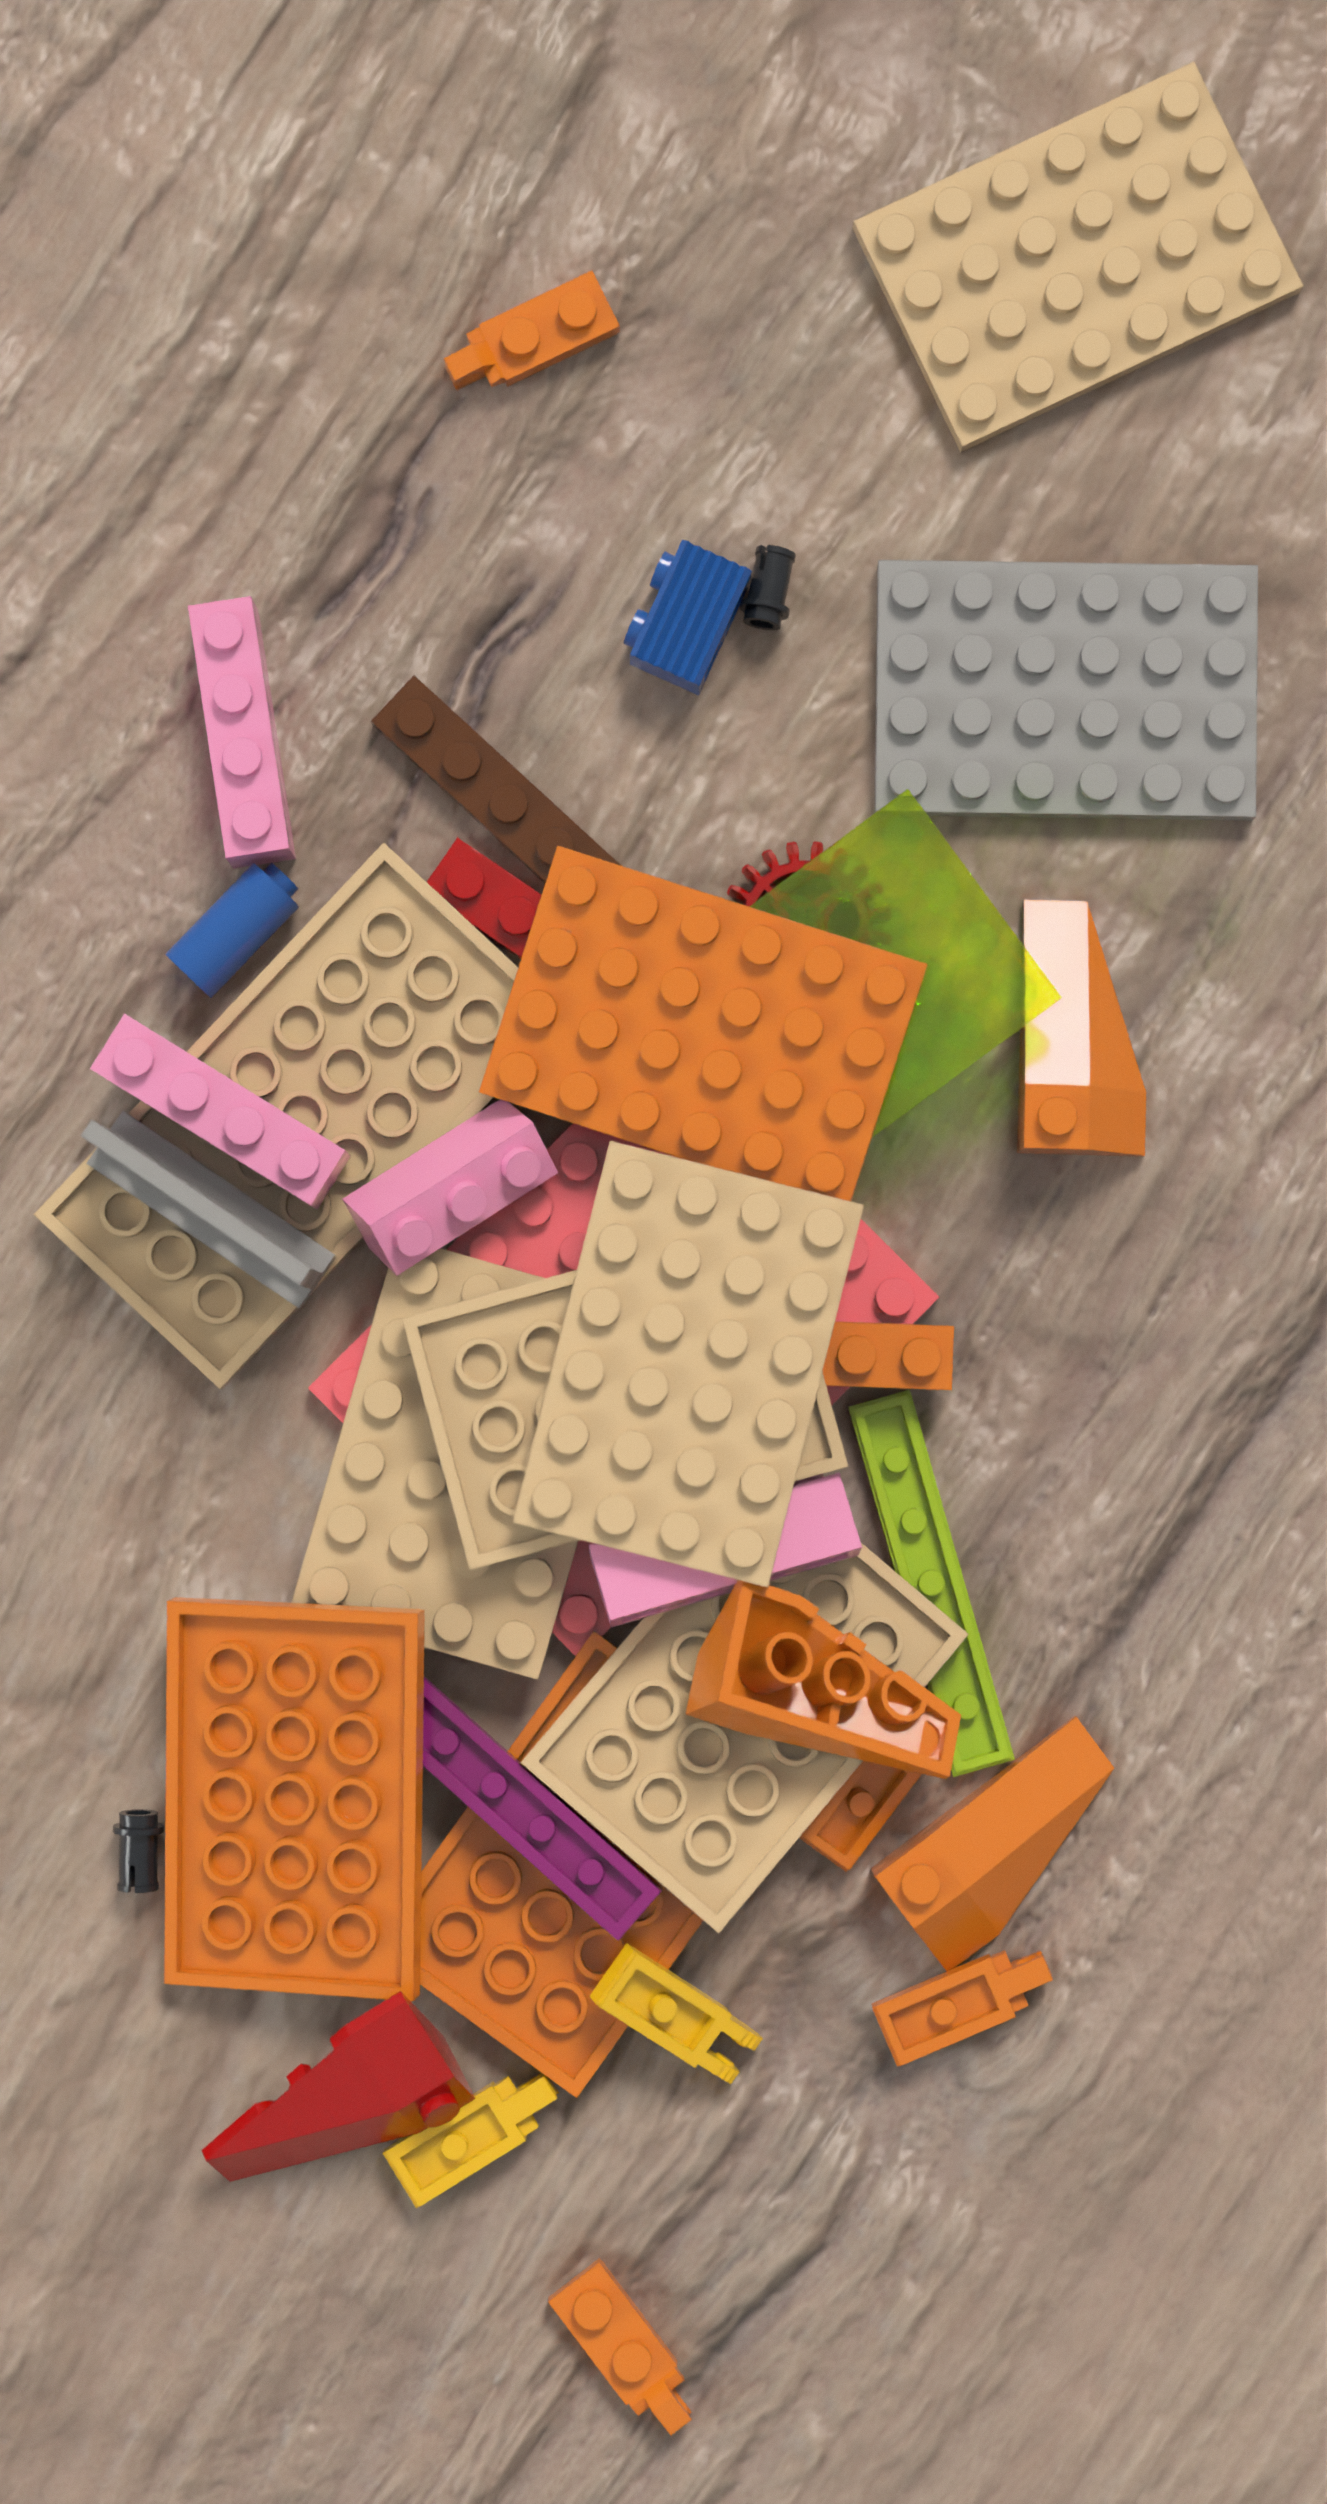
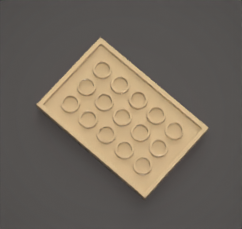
[852,62,1303,453]
[513,1141,864,1587]
[291,1248,578,1680]
[402,1270,848,1570]
[520,1543,969,1933]

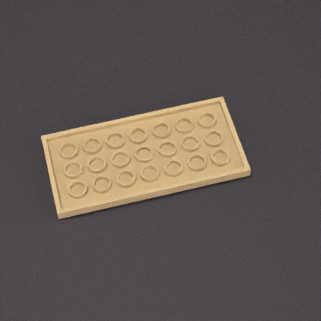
[33,842,518,1389]

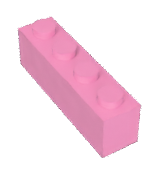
[188,596,296,869]
[90,1014,351,1210]
[589,1473,862,1627]

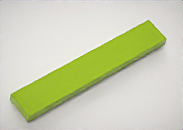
[848,1390,1015,1777]

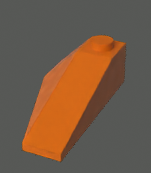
[1017,900,1146,1157]
[685,1580,961,1779]
[871,1716,1114,1971]

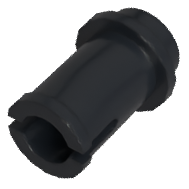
[740,545,796,631]
[113,1809,164,1893]

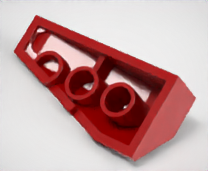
[201,1991,476,2182]

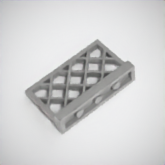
[81,1111,337,1309]

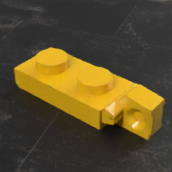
[383,2073,559,2208]

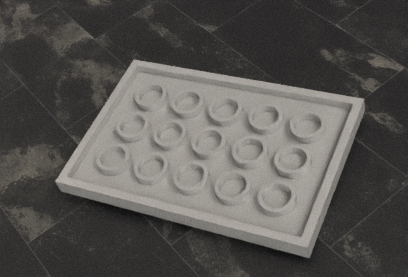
[874,560,1258,821]

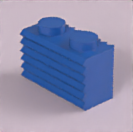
[623,540,752,696]

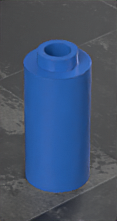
[165,862,299,998]

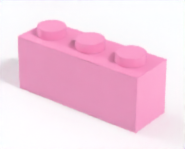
[342,1099,558,1276]

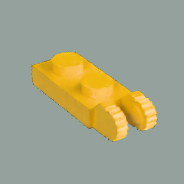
[589,1943,763,2084]

